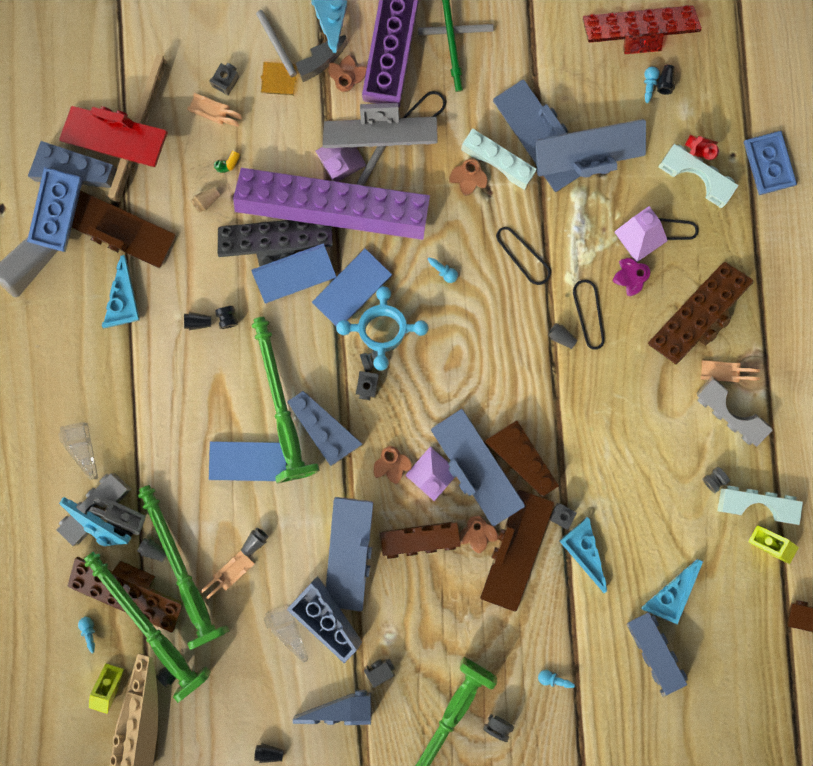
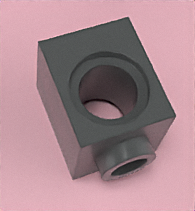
[549,503,577,530]

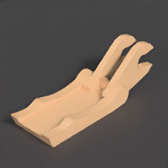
[187,93,242,127]
[701,360,760,383]
[200,551,254,600]

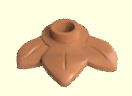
[328,55,366,92]
[449,158,487,196]
[374,446,411,484]
[459,515,498,553]

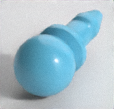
[644,66,660,103]
[428,257,458,283]
[78,617,95,653]
[538,670,575,688]

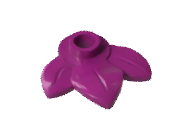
[613,258,651,296]

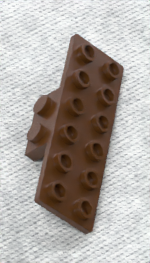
[72,190,176,268]
[648,262,753,365]
[480,490,554,612]
[67,557,183,633]

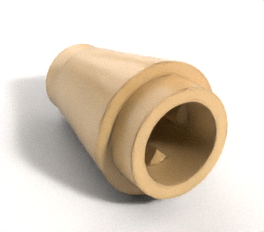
[191,187,220,213]

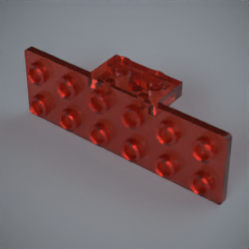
[582,5,702,54]

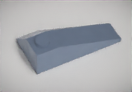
[293,690,372,725]

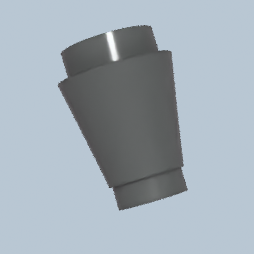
[548,323,577,349]
[241,528,268,557]
[137,538,166,562]

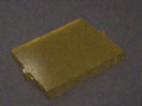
[260,62,297,96]

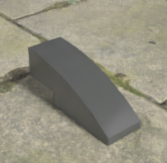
[296,35,347,82]

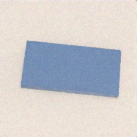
[27,167,83,252]
[251,243,336,303]
[312,249,392,326]
[209,442,287,481]

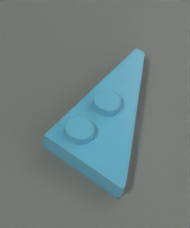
[311,0,347,53]
[102,255,140,329]
[59,497,131,546]
[559,517,607,593]
[641,559,703,625]

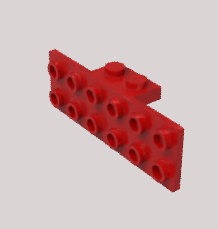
[59,106,168,167]

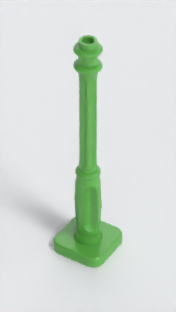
[252,317,320,484]
[138,485,230,650]
[84,551,211,703]
[415,657,497,766]

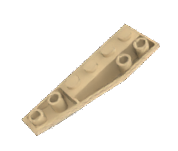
[110,654,158,766]

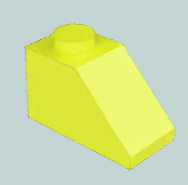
[748,525,799,564]
[89,663,124,714]

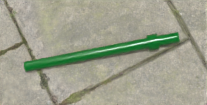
[442,0,463,92]

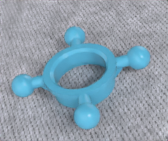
[336,286,429,371]

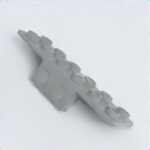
[323,103,438,148]

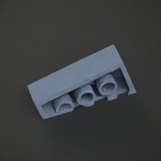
[28,141,117,188]
[287,391,363,466]
[287,576,362,663]
[626,612,688,697]

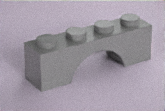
[696,377,773,447]
[57,473,131,546]

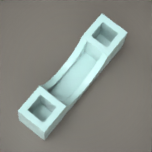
[461,128,537,190]
[658,144,739,208]
[718,486,803,525]

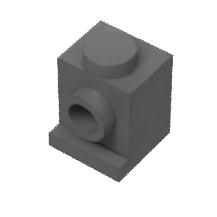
[209,63,239,96]
[356,371,379,401]
[364,659,395,688]

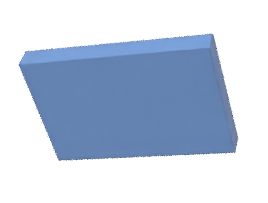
[744,131,797,195]

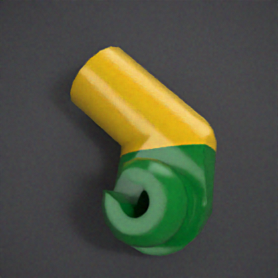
[214,151,240,173]

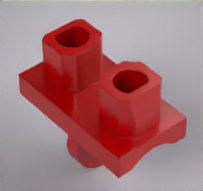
[685,135,719,160]

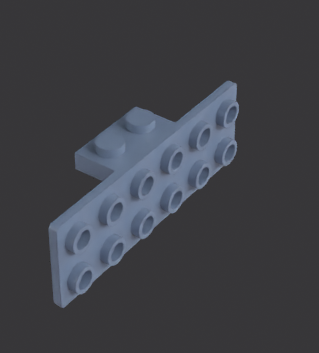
[493,80,580,192]
[536,119,646,177]
[431,409,525,526]
[326,497,373,611]

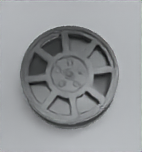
[483,714,515,742]

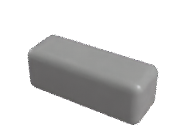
[0,237,58,297]

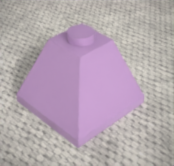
[315,147,366,182]
[615,206,668,262]
[405,447,454,501]

